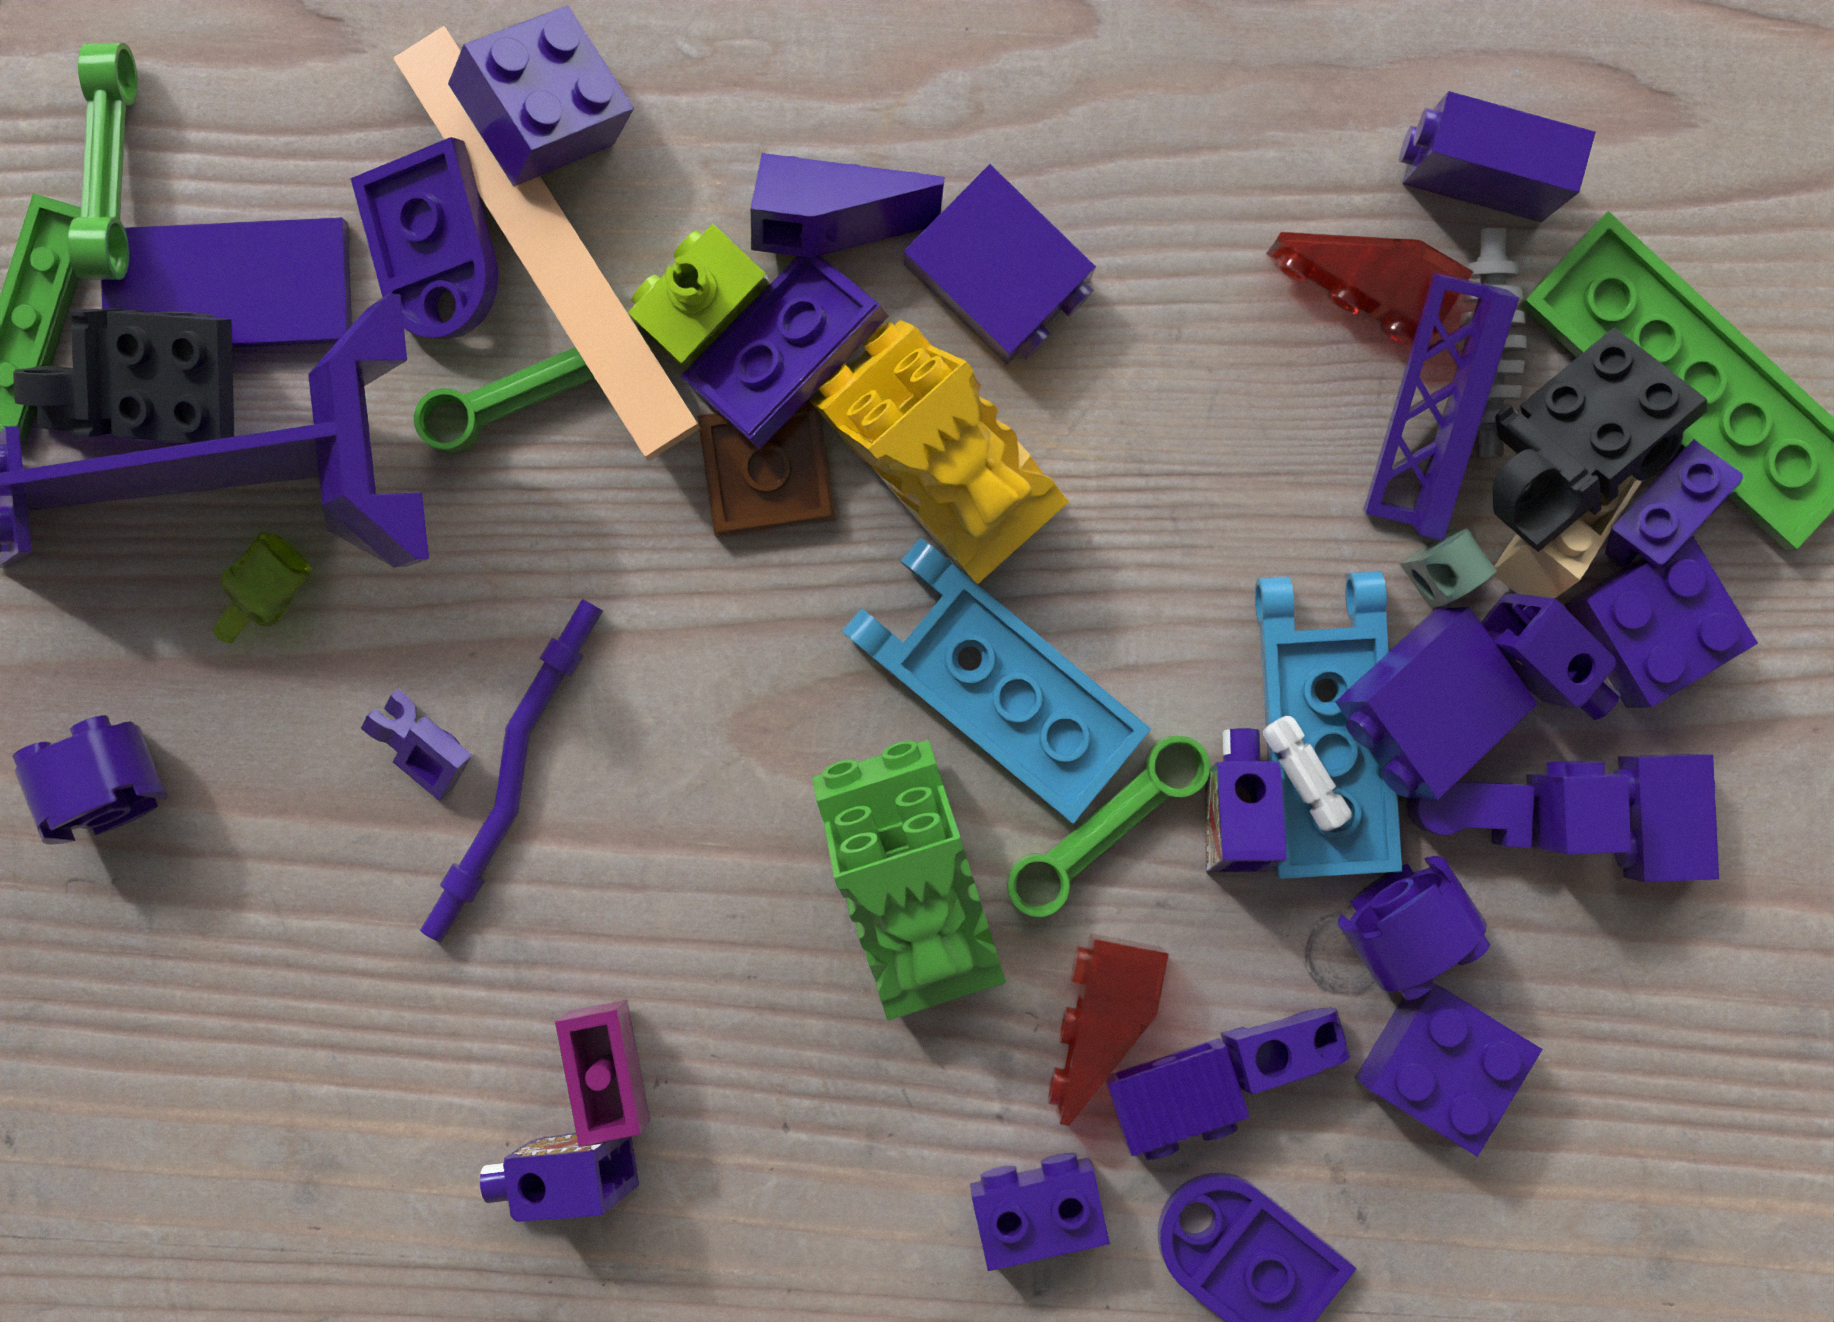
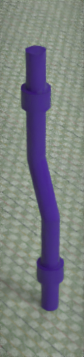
[420,599,603,942]

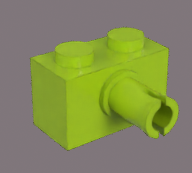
[627,223,770,370]

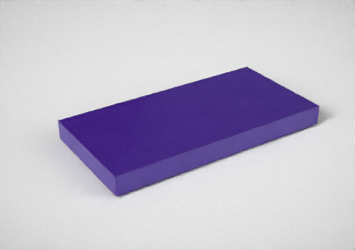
[101,217,352,348]

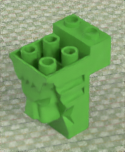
[812,739,1006,1021]

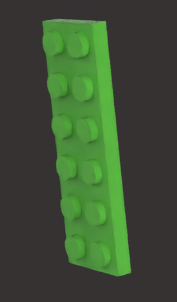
[1519,211,1834,551]

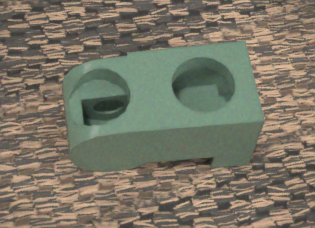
[1400,528,1497,608]

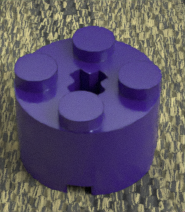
[12,715,168,845]
[1338,856,1490,1000]

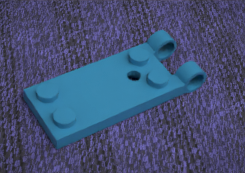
[842,537,1151,823]
[1255,571,1402,879]

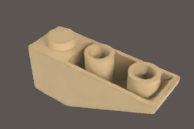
[1494,475,1642,598]

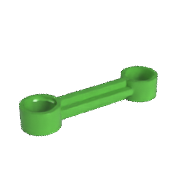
[68,43,138,280]
[414,326,647,454]
[1006,736,1210,917]

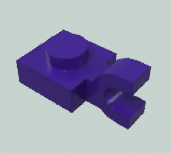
[361,689,472,801]

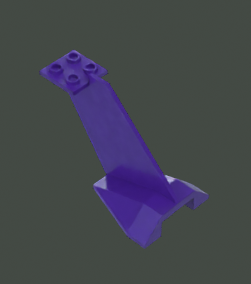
[0,294,429,568]

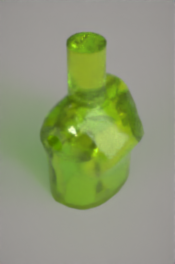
[212,532,312,643]

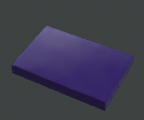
[681,256,889,449]

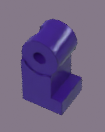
[1406,781,1534,848]
[1220,1007,1351,1094]

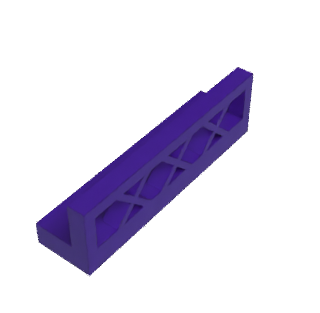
[1363,272,1519,541]

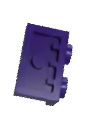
[1605,439,1743,569]

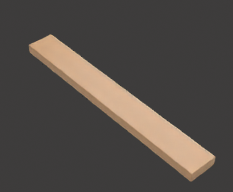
[393,26,701,461]

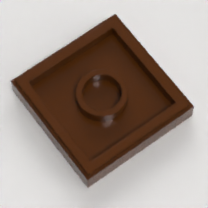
[697,399,836,538]

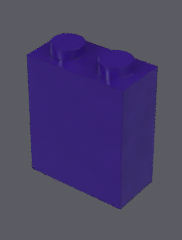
[1399,91,1596,223]
[903,164,1096,365]
[1335,607,1538,800]

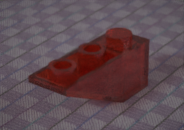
[1266,232,1474,345]
[1048,933,1169,1126]

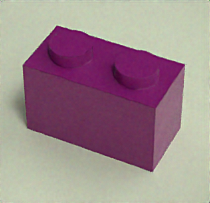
[555,1000,650,1147]

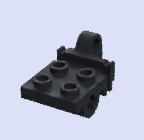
[13,308,234,444]
[1492,327,1707,552]

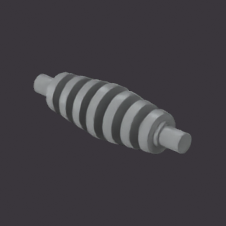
[1457,228,1527,458]

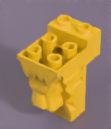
[810,320,1069,584]

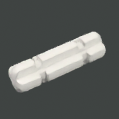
[1263,716,1352,832]

